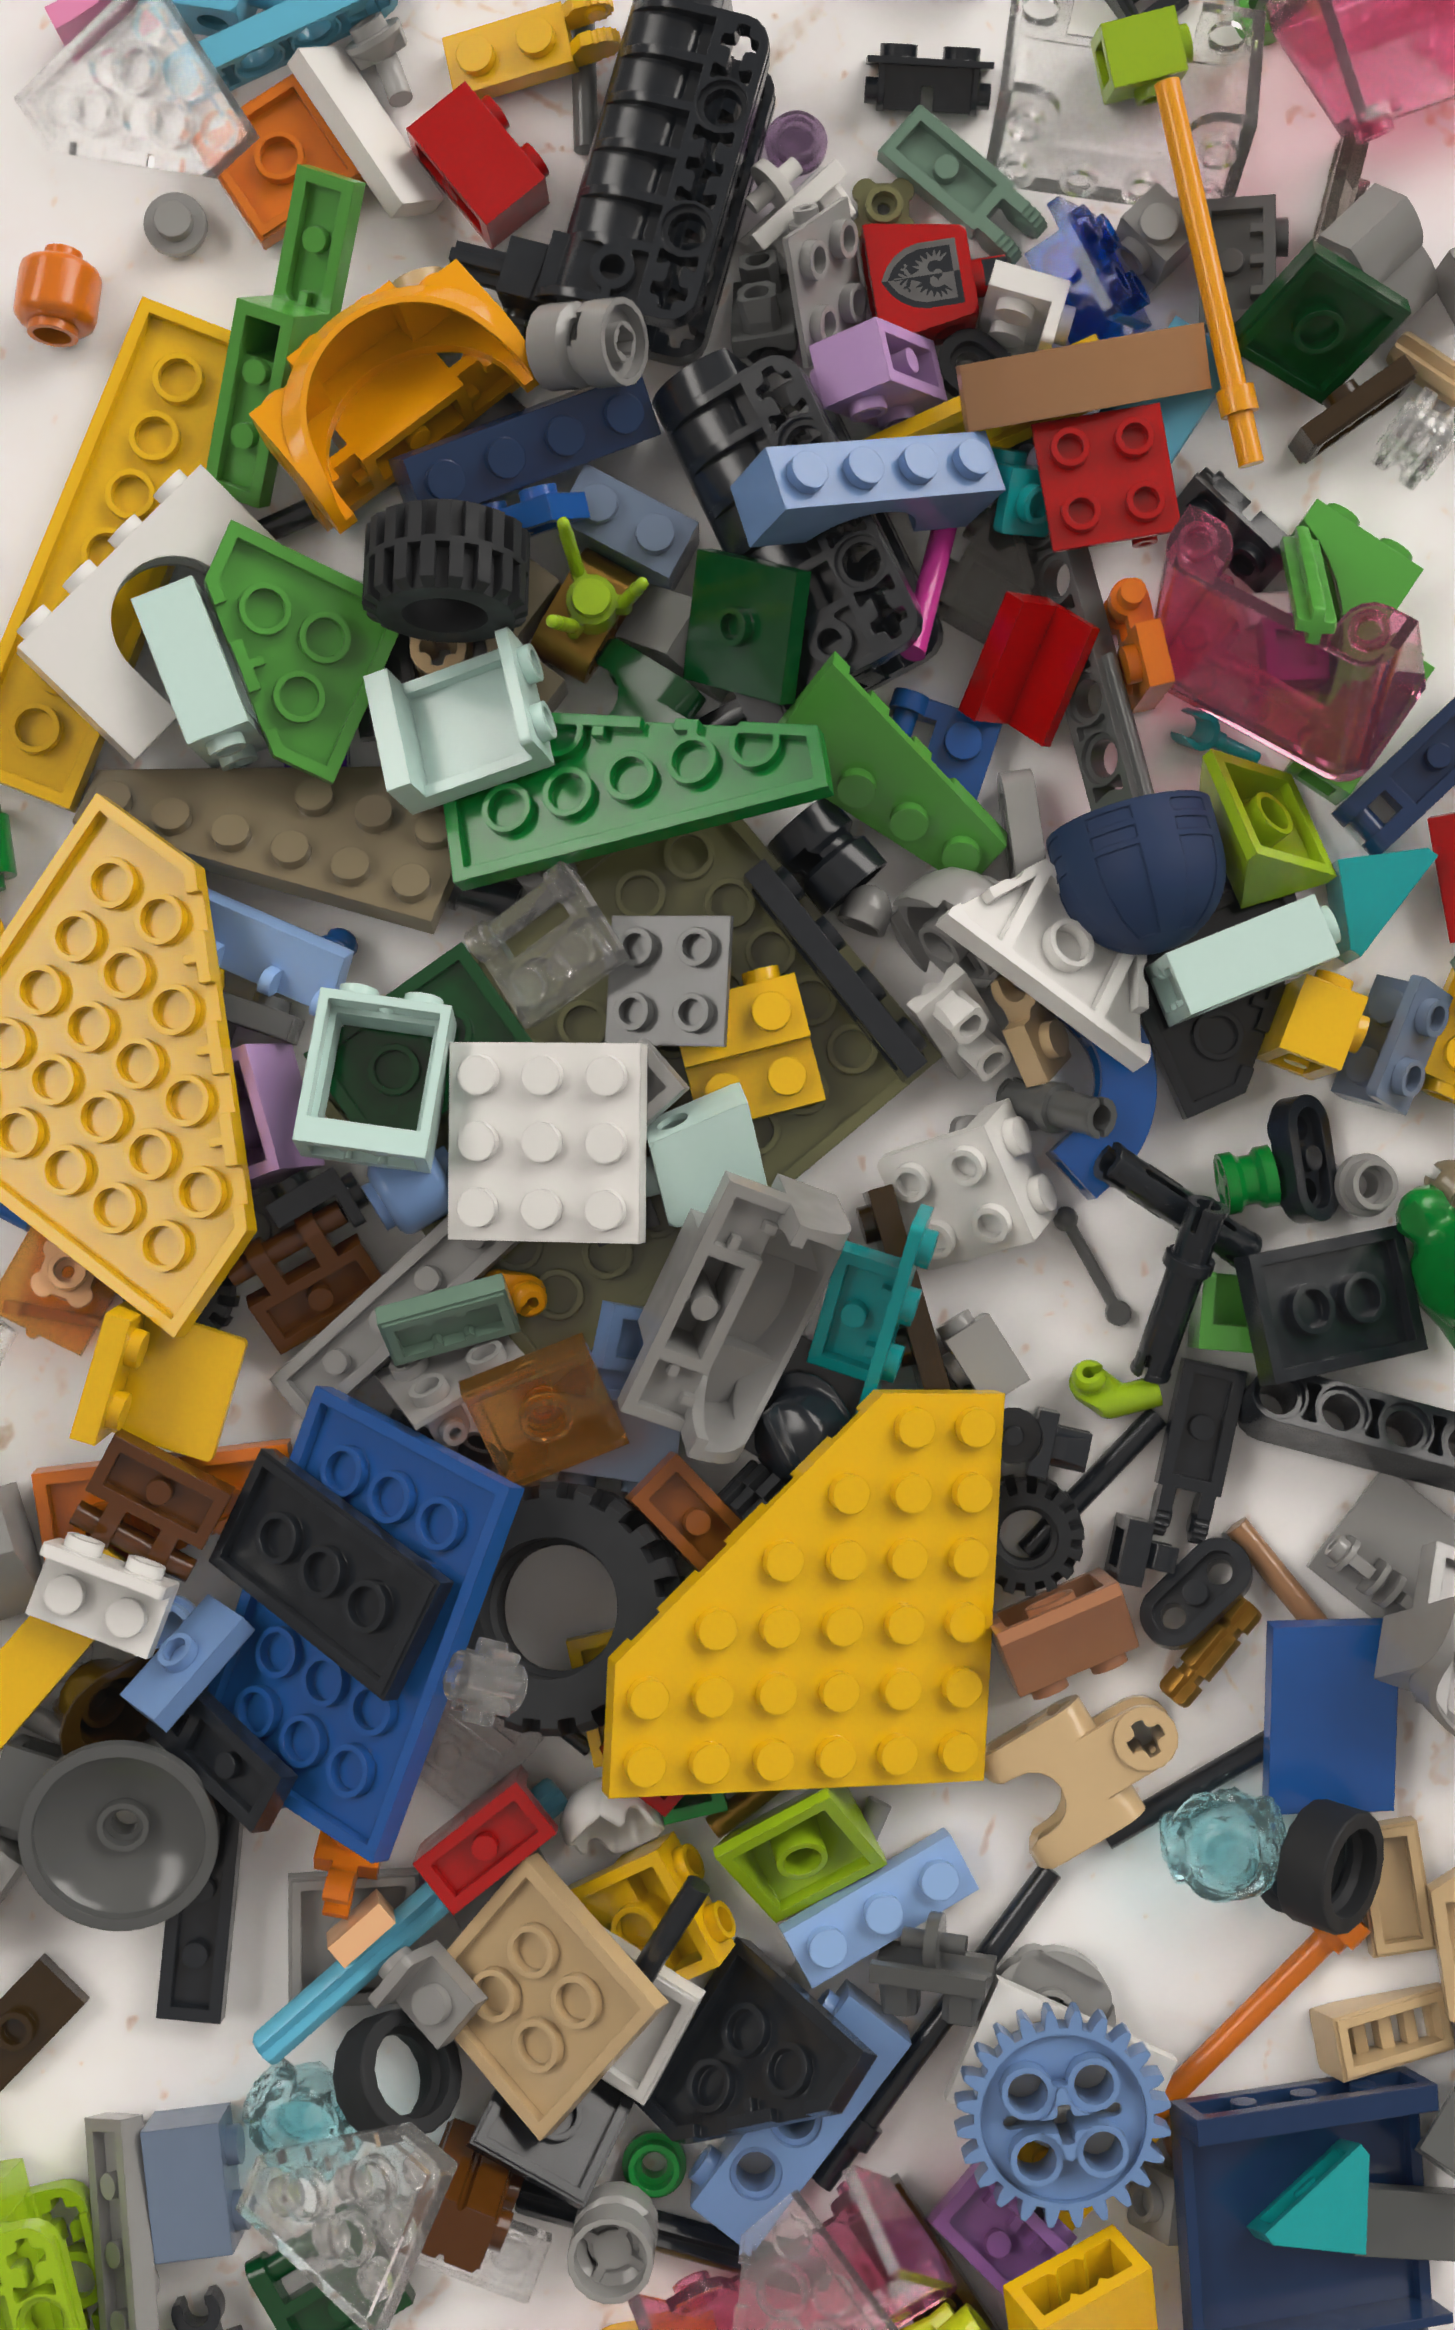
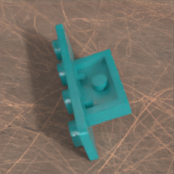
[807,1204,939,1414]

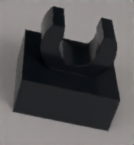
[1104,1512,1180,1588]

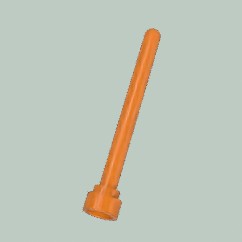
[1155,1921,1371,2120]

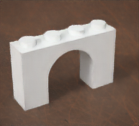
[16,464,279,765]

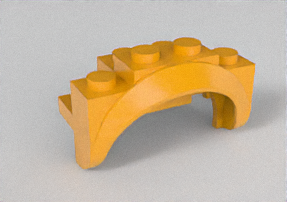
[249,259,539,534]

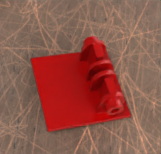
[1031,402,1182,553]

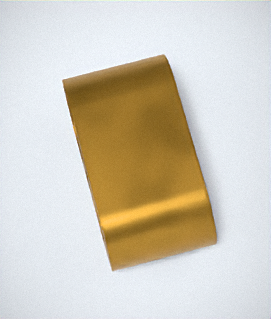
[530,548,639,684]

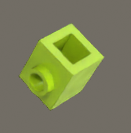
[1090,5,1194,106]

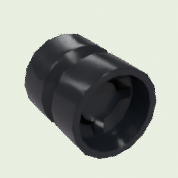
[767,798,888,915]

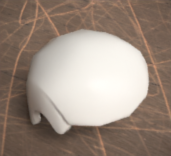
[559,1776,666,1855]

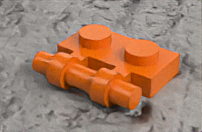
[1103,578,1176,714]

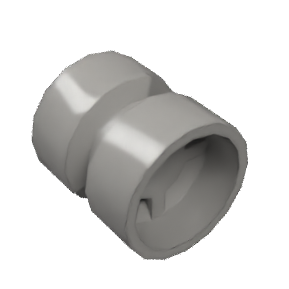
[525,297,649,391]
[567,2181,659,2304]

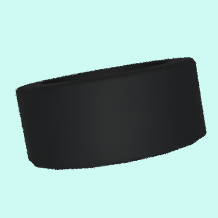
[1277,1799,1384,1935]
[332,2008,463,2144]

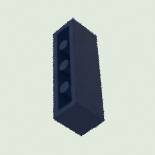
[388,376,661,504]

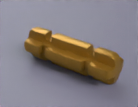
[1159,1597,1262,1708]

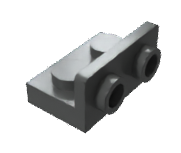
[1199,194,1289,333]

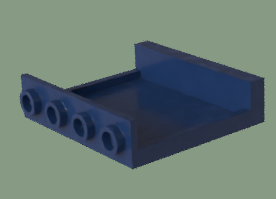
[1169,2066,1453,2330]

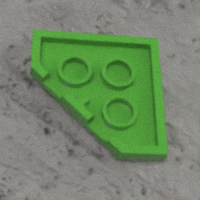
[203,520,399,785]

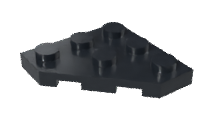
[1140,889,1297,1120]
[634,1936,878,2144]

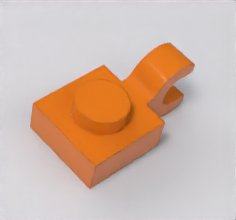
[313,1830,382,1920]

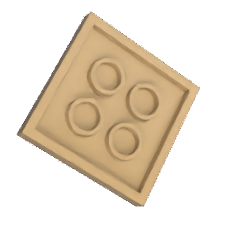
[447,1852,669,2141]

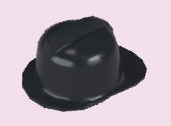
[754,1372,852,1484]

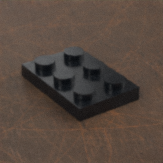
[1233,1225,1428,1386]

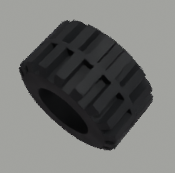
[362,499,530,643]

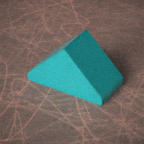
[1326,848,1438,964]
[1246,2138,1370,2255]

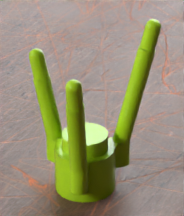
[546,517,649,639]

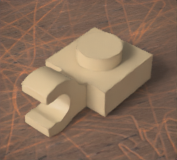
[991,974,1072,1088]

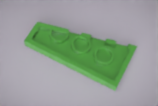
[778,651,1007,874]

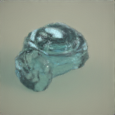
[1158,1786,1287,1903]
[242,2058,368,2183]

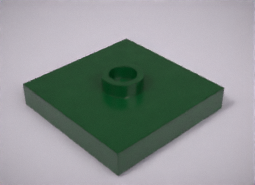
[1234,239,1411,405]
[683,548,811,705]

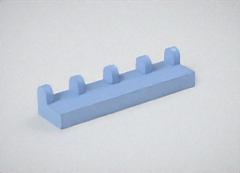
[208,888,354,1016]

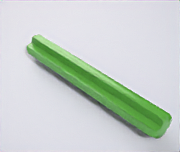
[1280,526,1337,645]

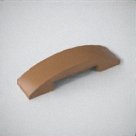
[956,322,1212,432]

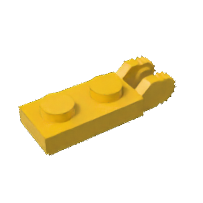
[442,0,621,99]

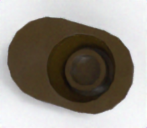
[52,1648,159,1756]

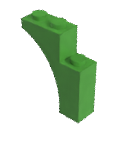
[1284,499,1435,806]

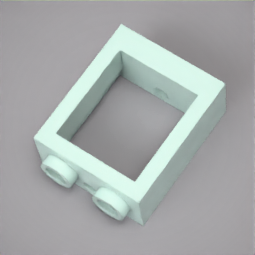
[131,575,267,771]
[1145,893,1341,1027]
[292,983,457,1173]

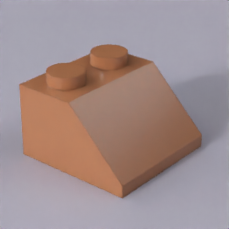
[990,1567,1140,1700]

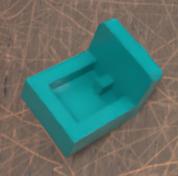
[991,446,1049,537]

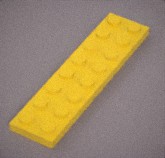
[0,296,231,813]

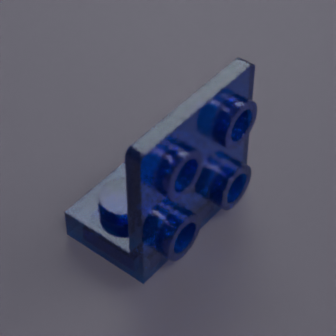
[1024,196,1153,345]

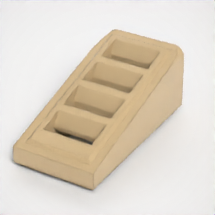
[1309,1982,1455,2083]

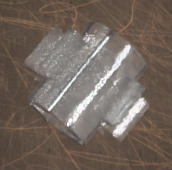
[443,1637,528,1728]

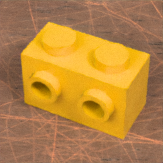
[1256,969,1370,1080]

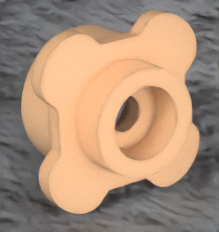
[30,1240,97,1309]

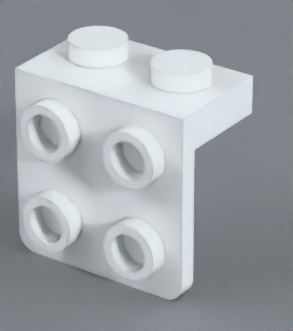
[877,1098,1058,1270]

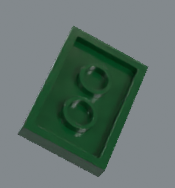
[303,942,533,1131]

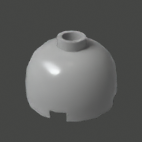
[890,867,1000,994]

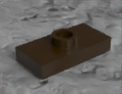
[1288,354,1418,464]
[0,1953,90,2092]

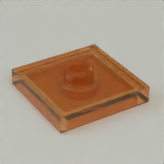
[458,1333,630,1486]

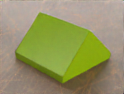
[1199,749,1337,909]
[713,1787,888,1924]

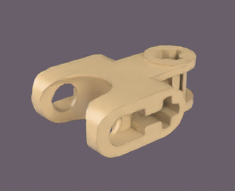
[984,1694,1178,1869]

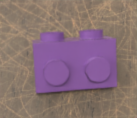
[926,2162,1077,2296]

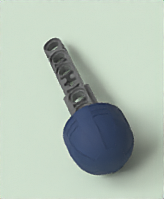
[1010,437,1227,955]

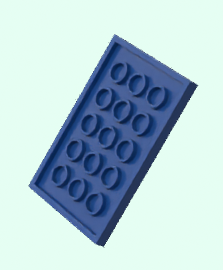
[208,1386,525,1863]

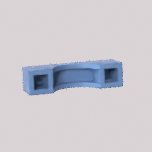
[730,431,1006,548]

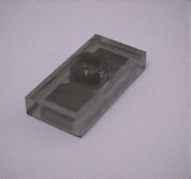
[1312,118,1374,243]

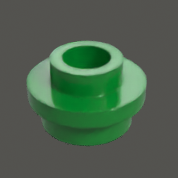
[622,2130,687,2198]

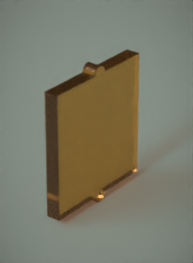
[0,1227,116,1357]

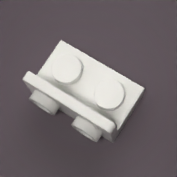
[977,260,1077,351]
[25,1532,180,1659]

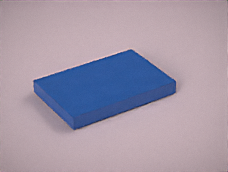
[1262,1618,1398,1815]

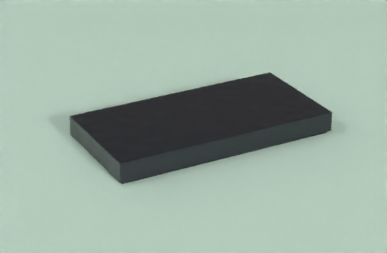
[208,1448,454,1701]

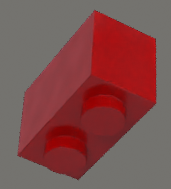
[406,81,550,249]

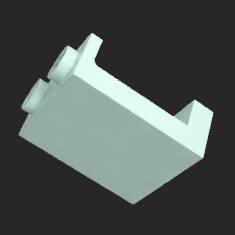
[363,626,557,815]

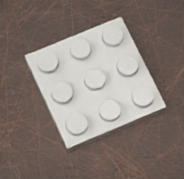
[448,1042,648,1244]

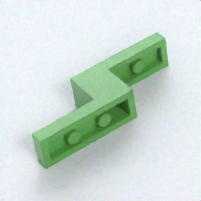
[206,164,366,509]

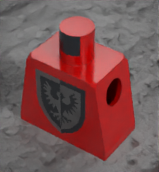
[859,223,1008,347]

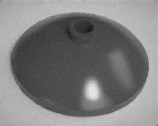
[18,1740,220,1931]

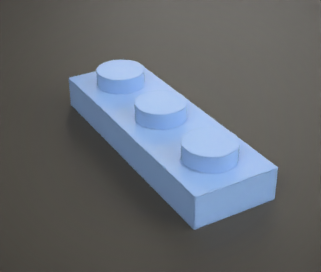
[778,1827,979,1989]

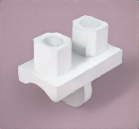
[737,157,856,275]
[906,963,1012,1082]

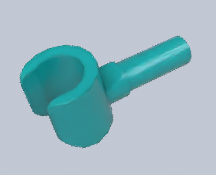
[1170,707,1261,763]

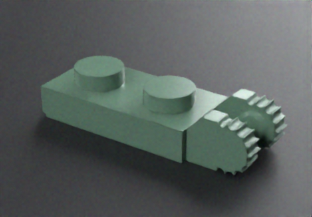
[877,104,1048,265]

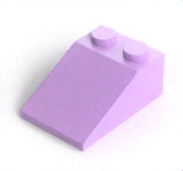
[231,1043,325,1190]

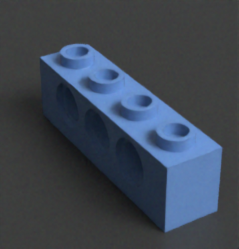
[688,1978,912,2255]

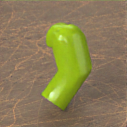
[1069,1359,1163,1419]

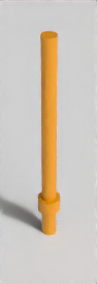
[1154,77,1264,469]

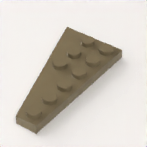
[72,766,455,935]

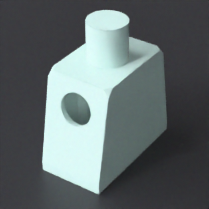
[646,1082,768,1227]

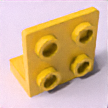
[69,1301,248,1462]

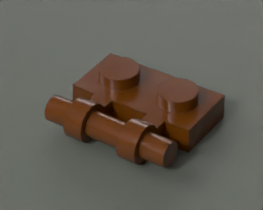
[227,1200,384,1355]
[69,1428,236,1583]

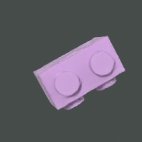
[809,317,948,431]

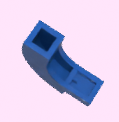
[1045,1015,1157,1200]

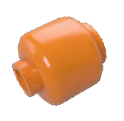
[13,243,102,347]

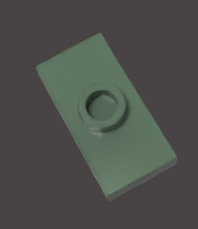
[375,1273,521,1366]

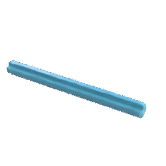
[253,1778,568,2065]

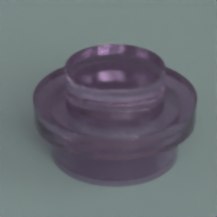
[765,110,828,176]

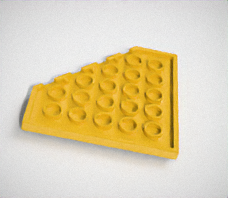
[0,793,257,1338]
[602,1389,1005,1799]

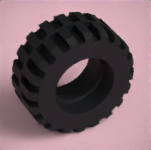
[453,1481,686,1736]

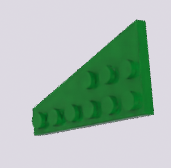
[443,712,834,891]

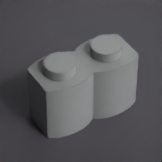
[1318,183,1439,344]

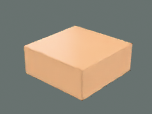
[326,1888,396,1969]

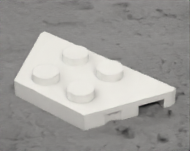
[935,858,1151,1072]

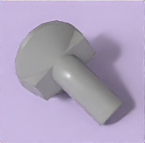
[345,11,413,107]

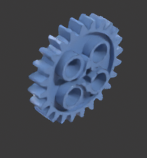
[954,2002,1171,2228]

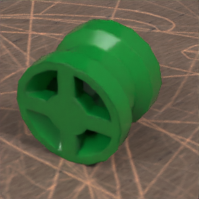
[1213,1144,1281,1216]

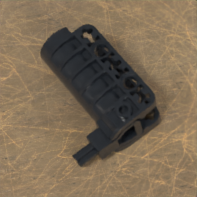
[448,0,776,366]
[652,348,944,726]

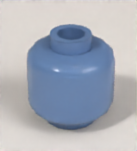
[361,1146,448,1235]

